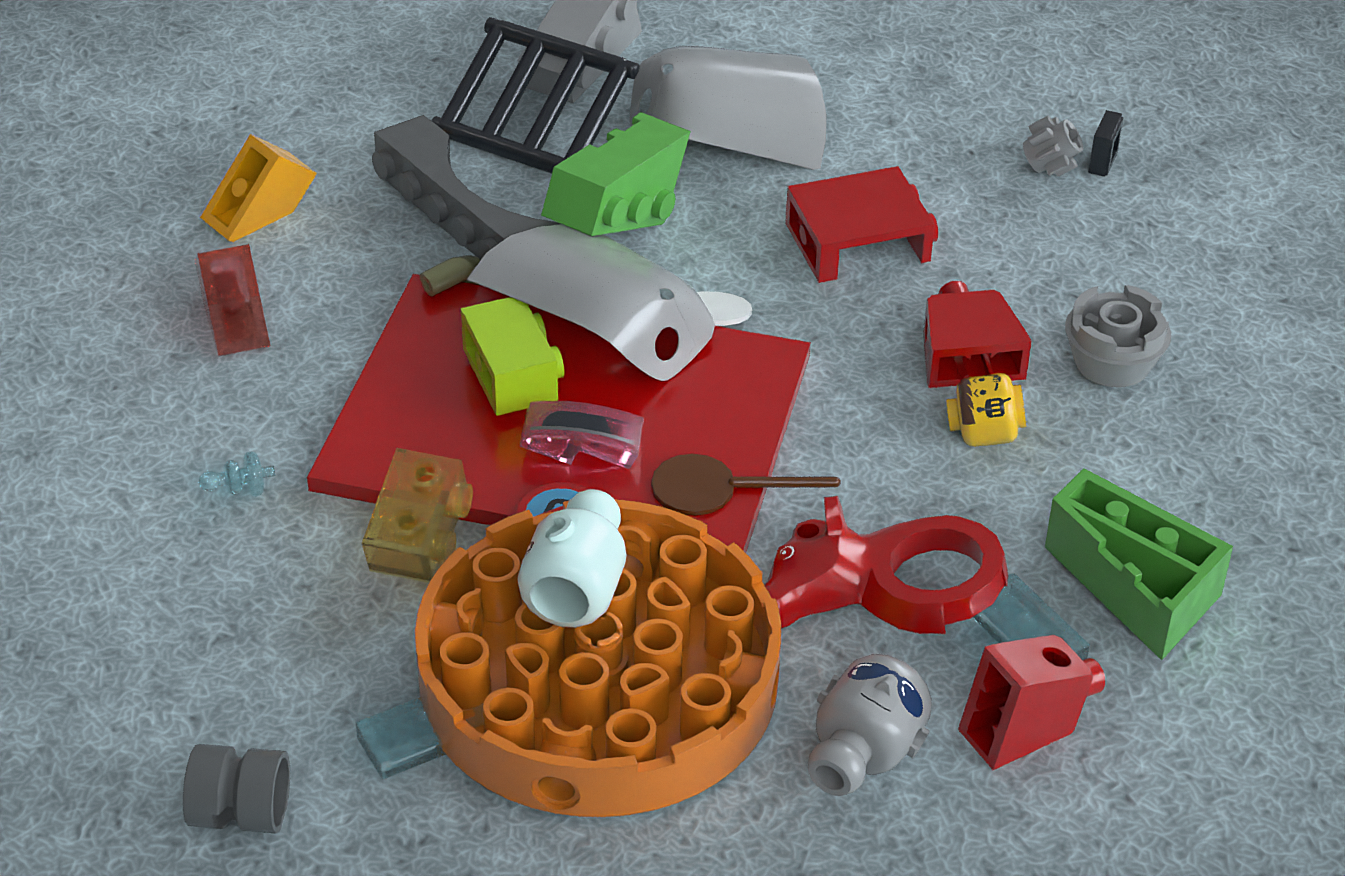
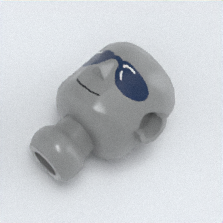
[808,654,932,796]

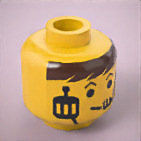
[946,373,1027,447]

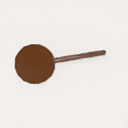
[651,454,841,516]

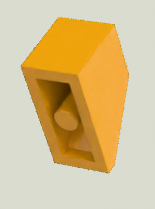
[200,134,317,242]

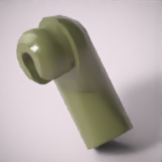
[420,255,481,297]

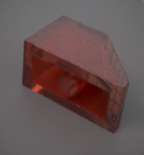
[195,244,271,357]

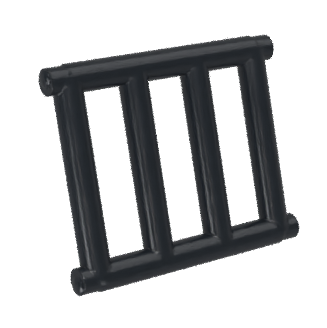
[431,17,640,174]

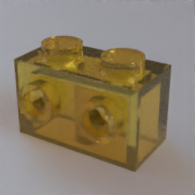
[362,448,473,583]

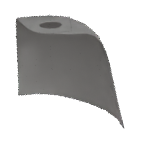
[630,46,827,170]
[467,224,715,381]

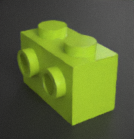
[461,297,564,416]

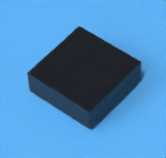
[1088,110,1124,177]

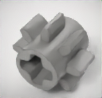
[1023,115,1083,176]

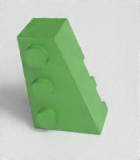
[541,112,691,236]
[1045,468,1233,660]

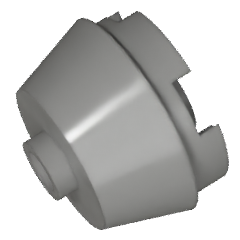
[1065,285,1171,387]

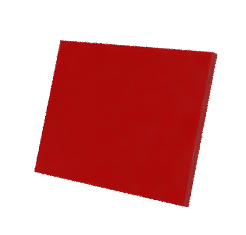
[307,274,811,553]

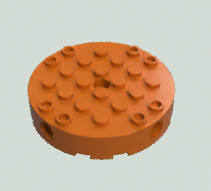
[415,499,781,817]

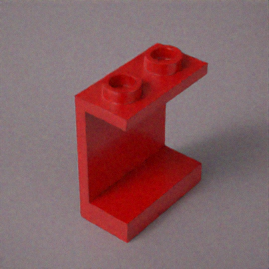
[785,166,938,283]

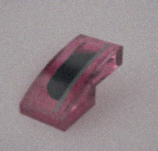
[519,401,644,469]

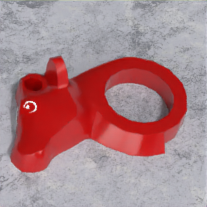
[764,496,1008,634]

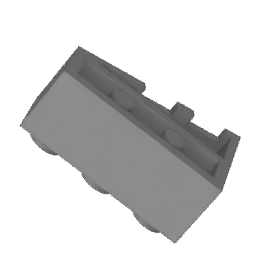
[517,0,642,103]

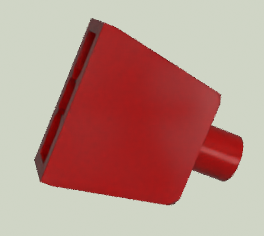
[923,281,1032,388]
[958,635,1105,770]

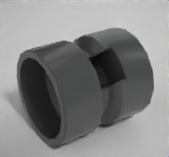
[183,744,290,834]

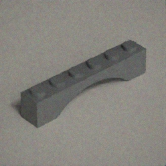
[372,115,561,260]

